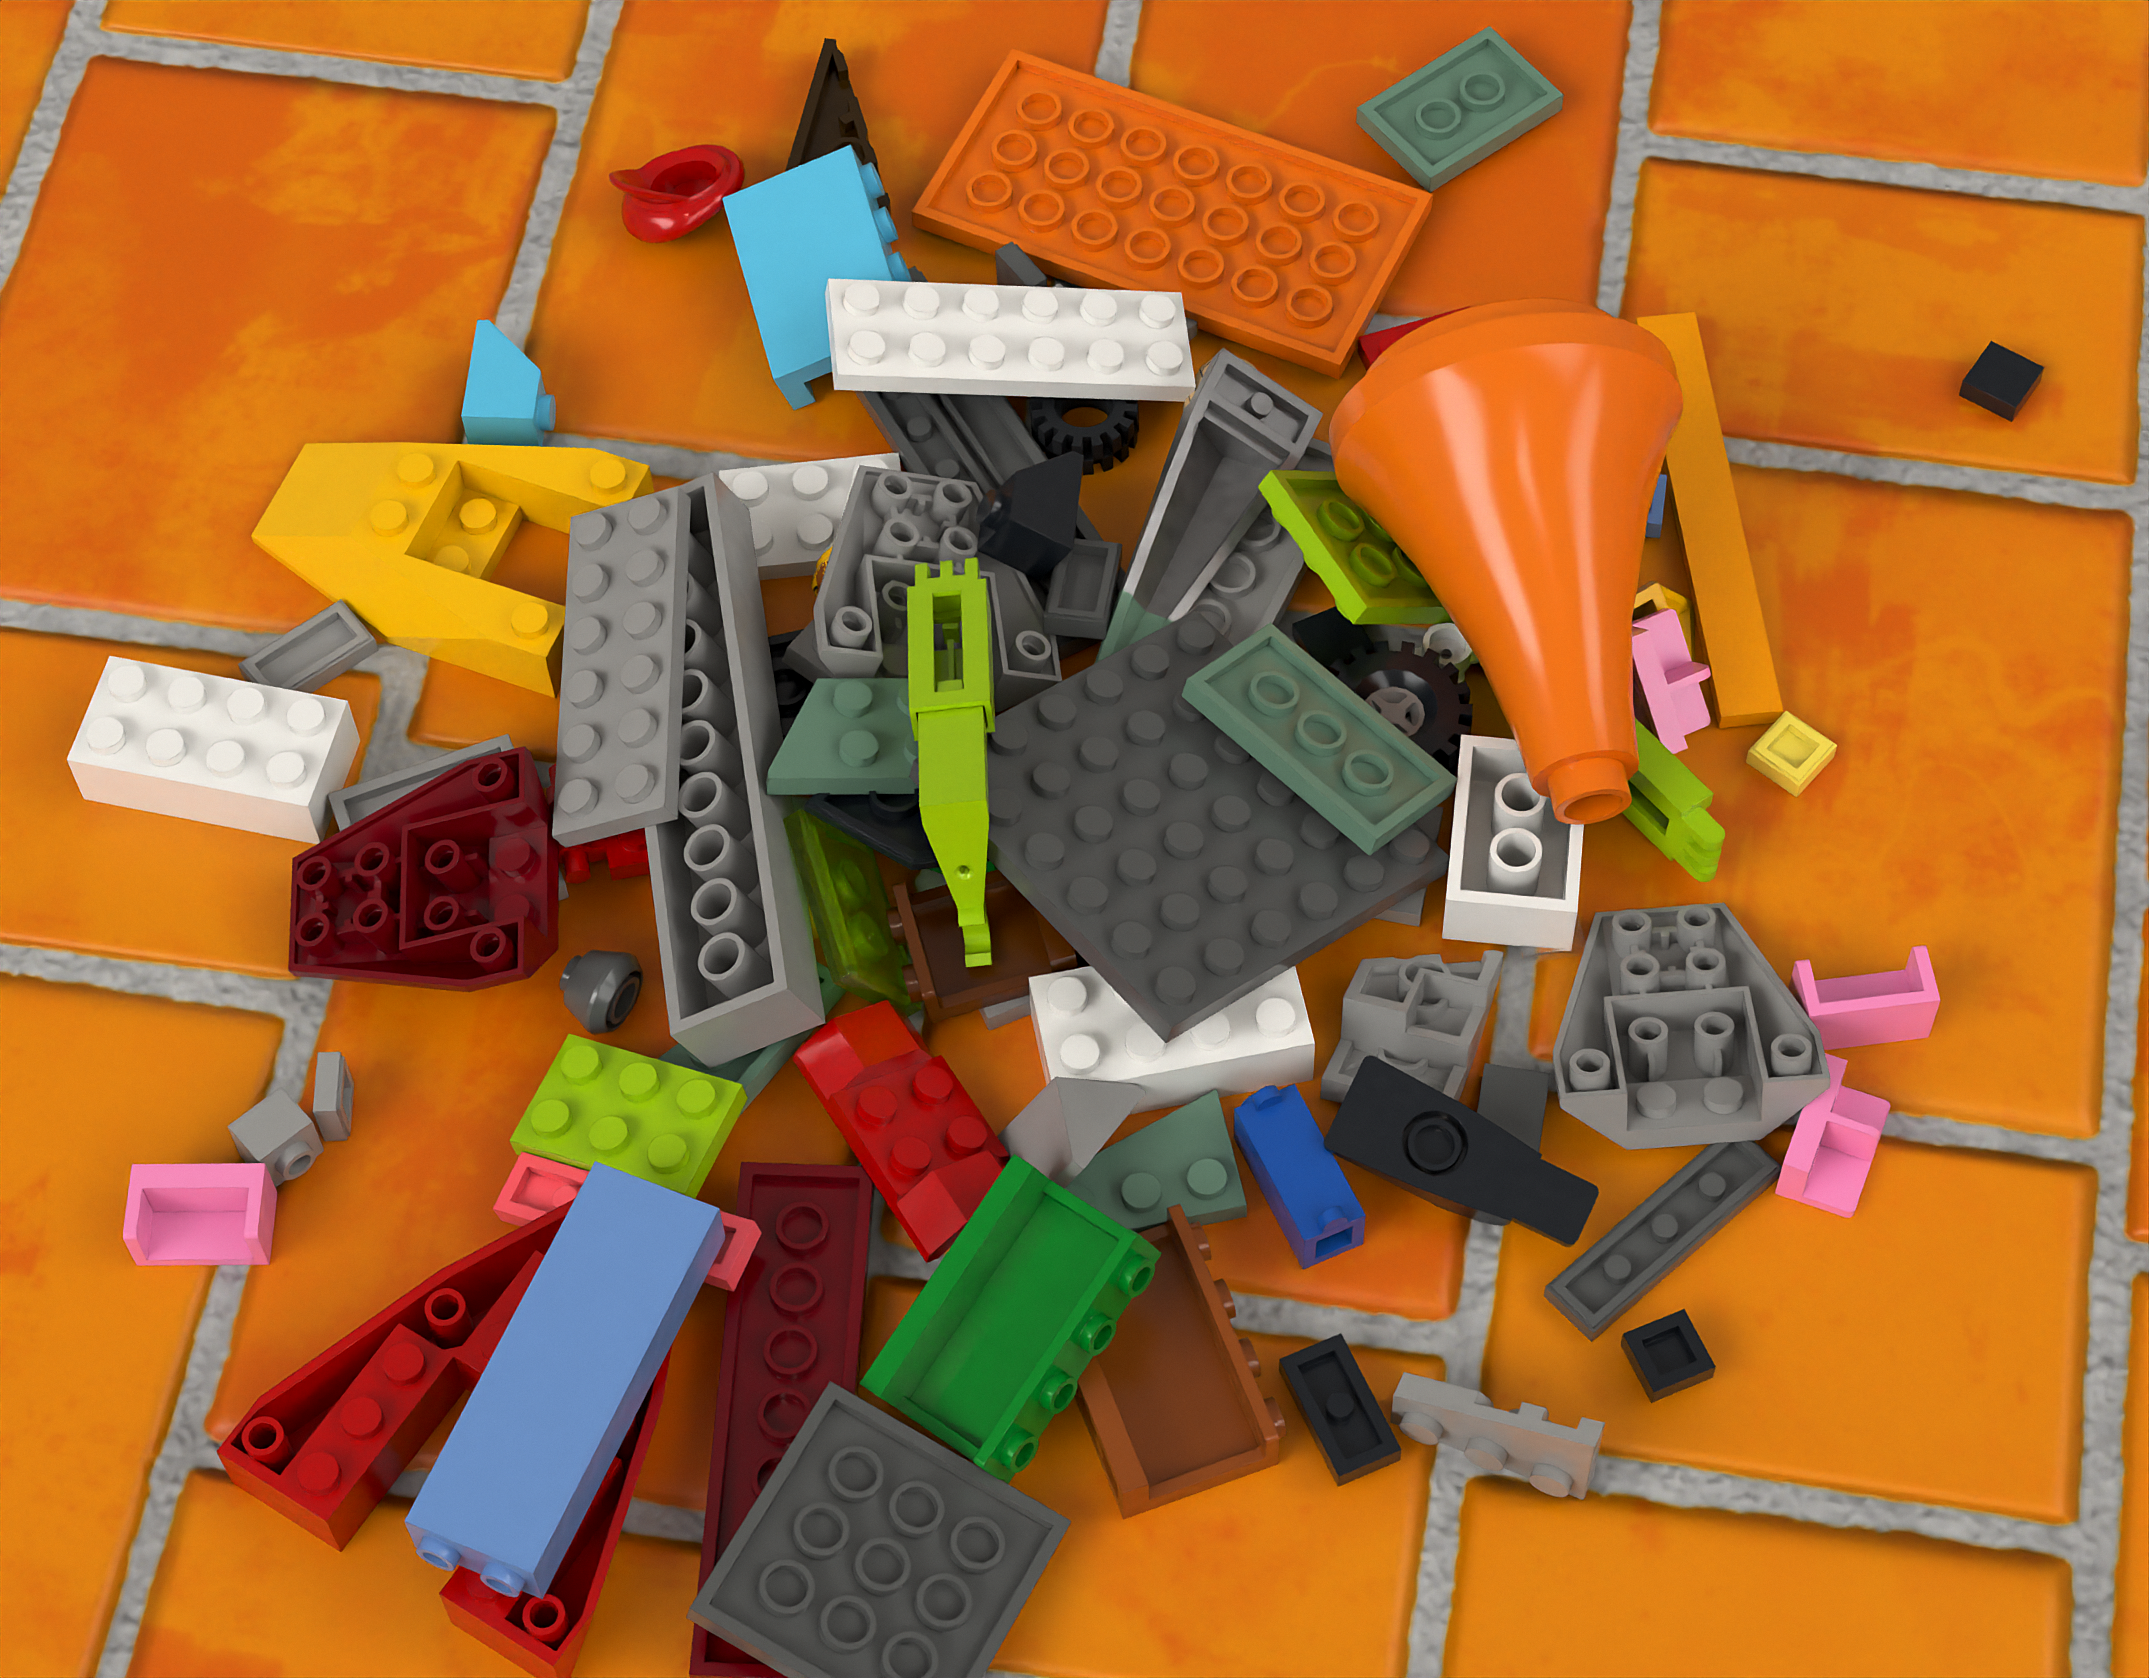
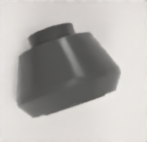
[559,949,643,1035]

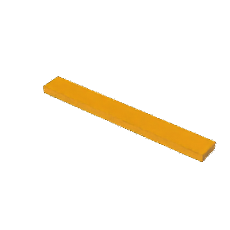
[1635,312,1784,728]

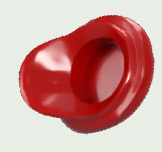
[609,144,745,243]

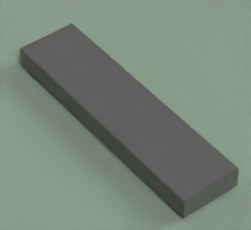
[1544,1141,1782,1342]

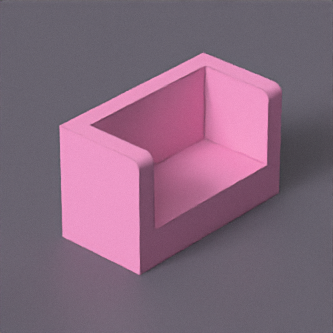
[1788,945,1941,1050]
[123,1163,278,1266]

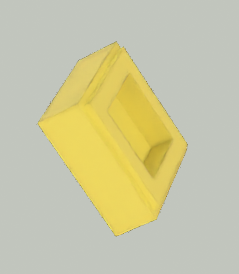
[1746,710,1837,797]

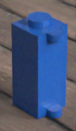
[1234,1084,1366,1270]

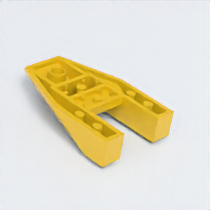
[251,442,655,698]

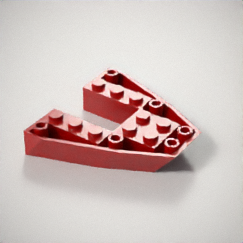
[216,1199,673,1678]

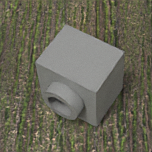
[227,1087,324,1188]

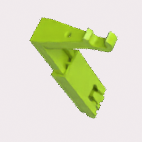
[907,557,995,967]
[1622,718,1725,882]

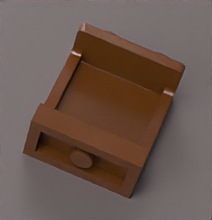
[885,869,1079,1023]

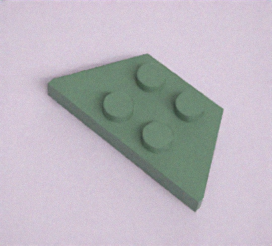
[766,678,919,795]

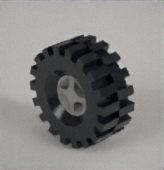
[1330,640,1473,778]

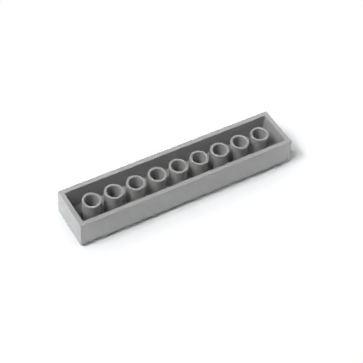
[645,471,826,1068]

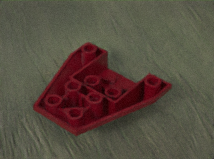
[288,746,559,992]

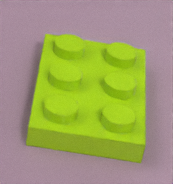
[509,1034,748,1199]

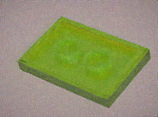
[783,809,922,1017]

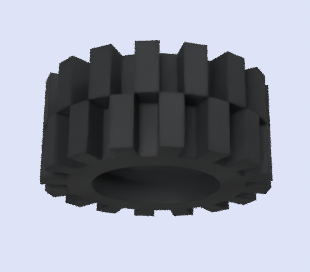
[1030,397,1139,475]

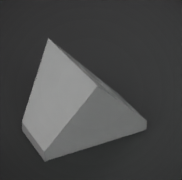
[997,1077,1146,1188]

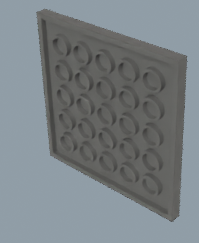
[909,610,1450,1043]

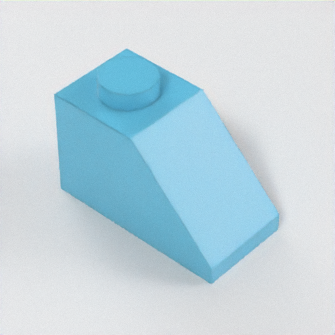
[461,320,556,447]

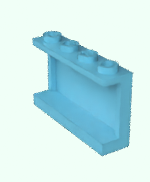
[722,145,912,410]

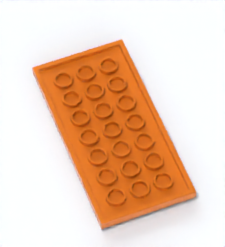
[911,48,1433,379]

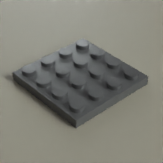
[686,1381,1071,1678]

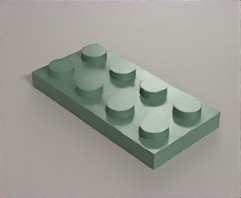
[1181,622,1458,856]

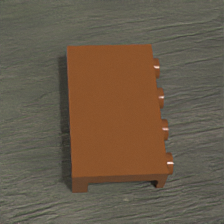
[1074,1204,1287,1520]

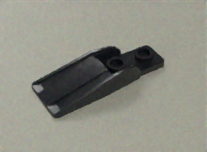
[1323,1055,1599,1247]

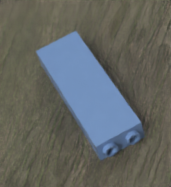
[404,1161,726,1599]

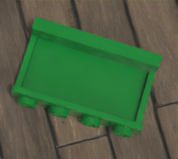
[859,1154,1162,1484]

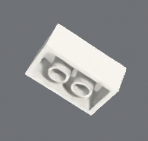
[1442,734,1584,951]

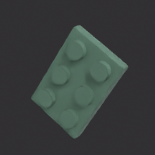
[1356,26,1564,193]

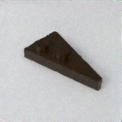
[785,38,891,216]

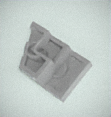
[1320,950,1504,1103]

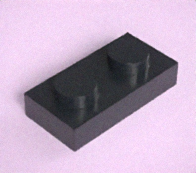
[1279,1333,1401,1487]

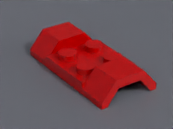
[793,1000,1009,1263]

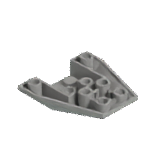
[813,465,1062,713]
[1553,903,1830,1150]

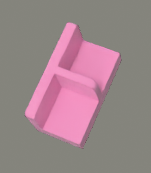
[1632,608,1711,754]
[1775,1053,1890,1218]

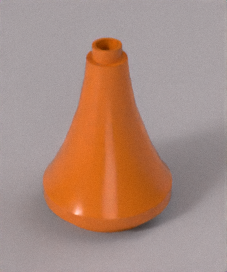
[1329,298,1683,825]

